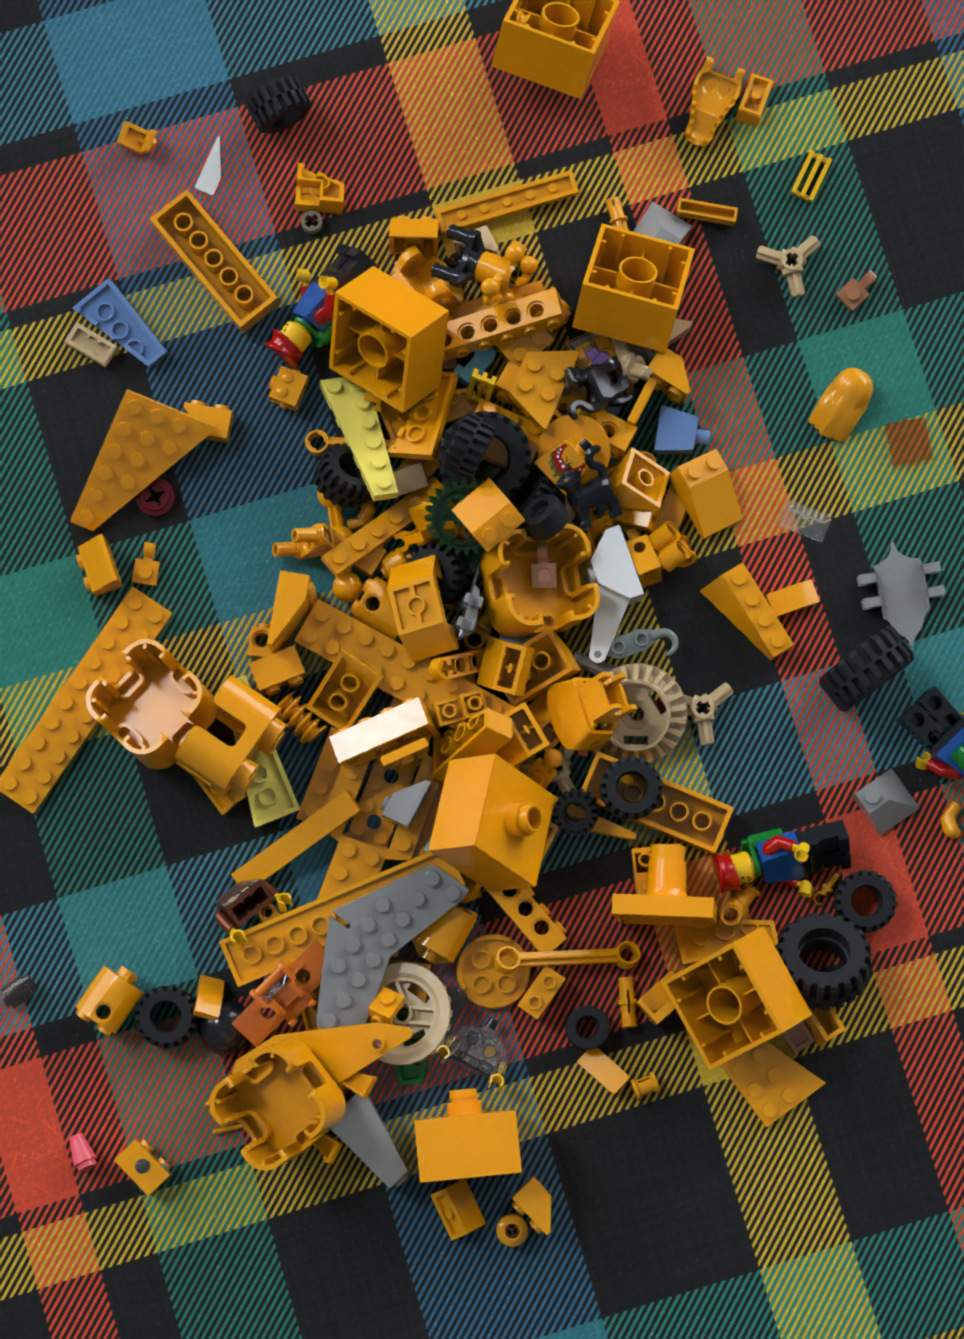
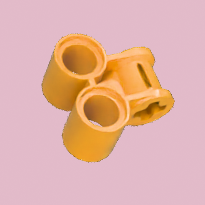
[648,521,697,572]

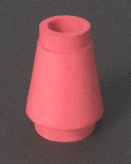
[69,1133,97,1172]

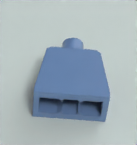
[653,405,711,455]

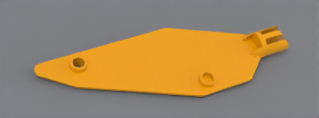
[204,1022,413,1124]

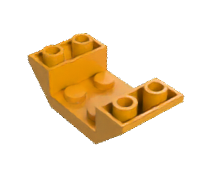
[387,554,459,662]

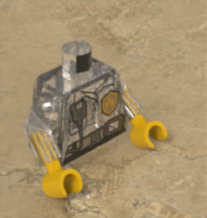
[432,1016,508,1091]

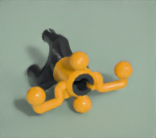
[431,224,538,306]

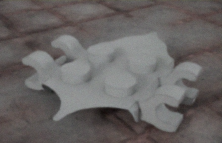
[857,542,946,646]
[450,559,484,654]

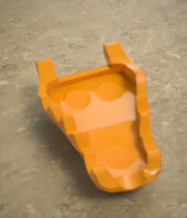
[685,56,745,147]

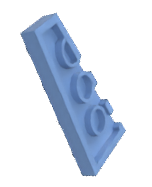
[73,278,169,368]

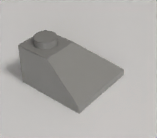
[633,201,693,245]
[852,768,920,836]
[380,780,432,831]

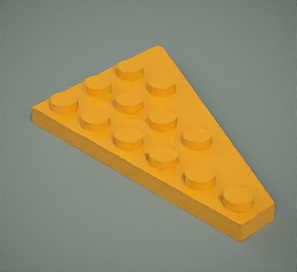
[70,389,215,531]

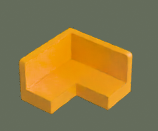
[636,971,675,1025]

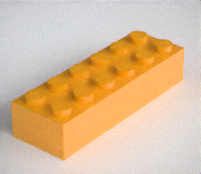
[150,189,280,334]
[582,751,734,854]

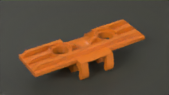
[231,939,325,1047]

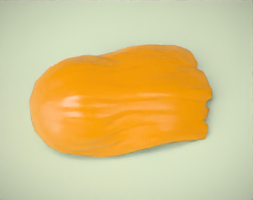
[808,368,873,442]

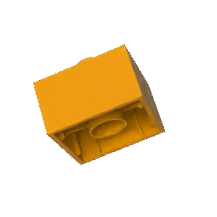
[491,0,620,99]
[572,223,695,353]
[329,266,449,413]
[428,754,555,891]
[661,926,812,1071]
[414,1088,522,1183]

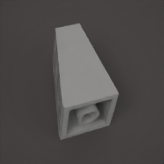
[331,1094,409,1189]

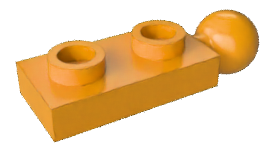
[525,749,563,789]

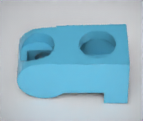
[453,347,495,387]

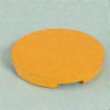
[538,414,611,484]
[457,934,530,1009]

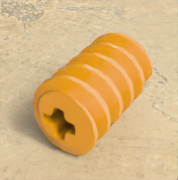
[277,691,328,744]

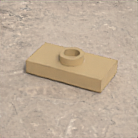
[64,322,118,368]

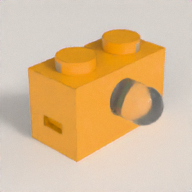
[114,1138,172,1196]

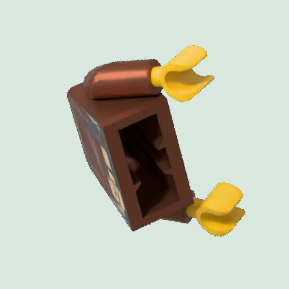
[215,879,293,949]

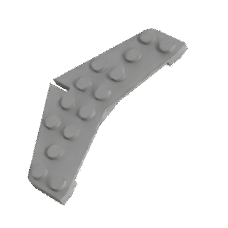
[316,865,469,1029]

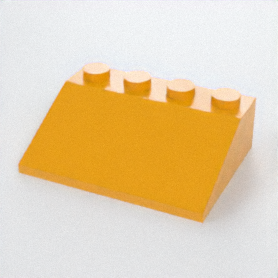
[267,570,318,654]

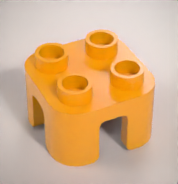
[479,524,600,638]
[86,639,217,769]
[175,675,287,797]
[210,1039,346,1171]

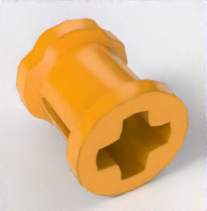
[630,1071,661,1101]

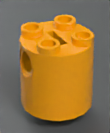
[349,577,399,641]
[412,903,478,964]
[75,965,144,1037]

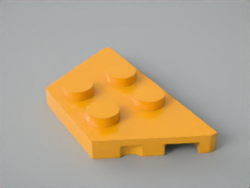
[508,350,579,433]

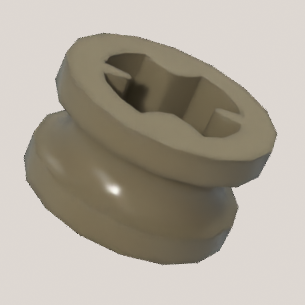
[301,210,323,234]

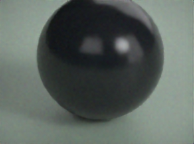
[198,999,249,1055]

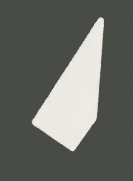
[195,136,221,195]

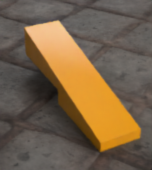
[552,796,637,841]

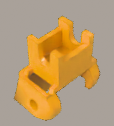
[391,245,464,310]
[547,672,637,750]

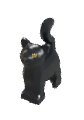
[563,355,633,420]
[556,445,622,530]

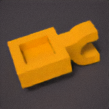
[394,526,434,552]
[132,542,160,587]

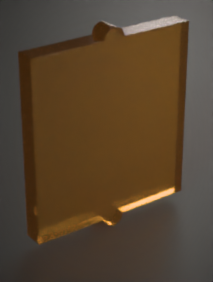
[885,418,932,466]

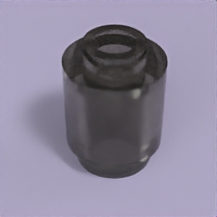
[0,973,38,1009]

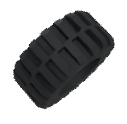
[438,411,532,499]
[819,626,915,712]
[776,913,872,1010]

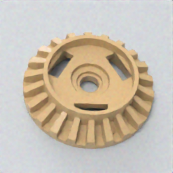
[595,663,688,762]
[366,962,452,1066]

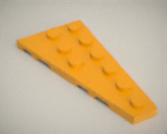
[720,1041,826,1127]

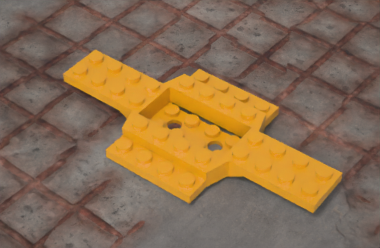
[296,658,446,899]

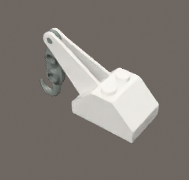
[586,525,679,664]

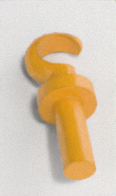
[813,872,840,906]

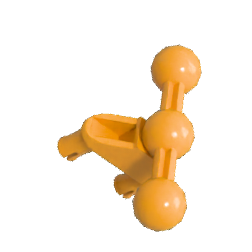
[272,490,363,603]

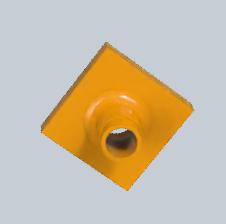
[612,844,718,928]

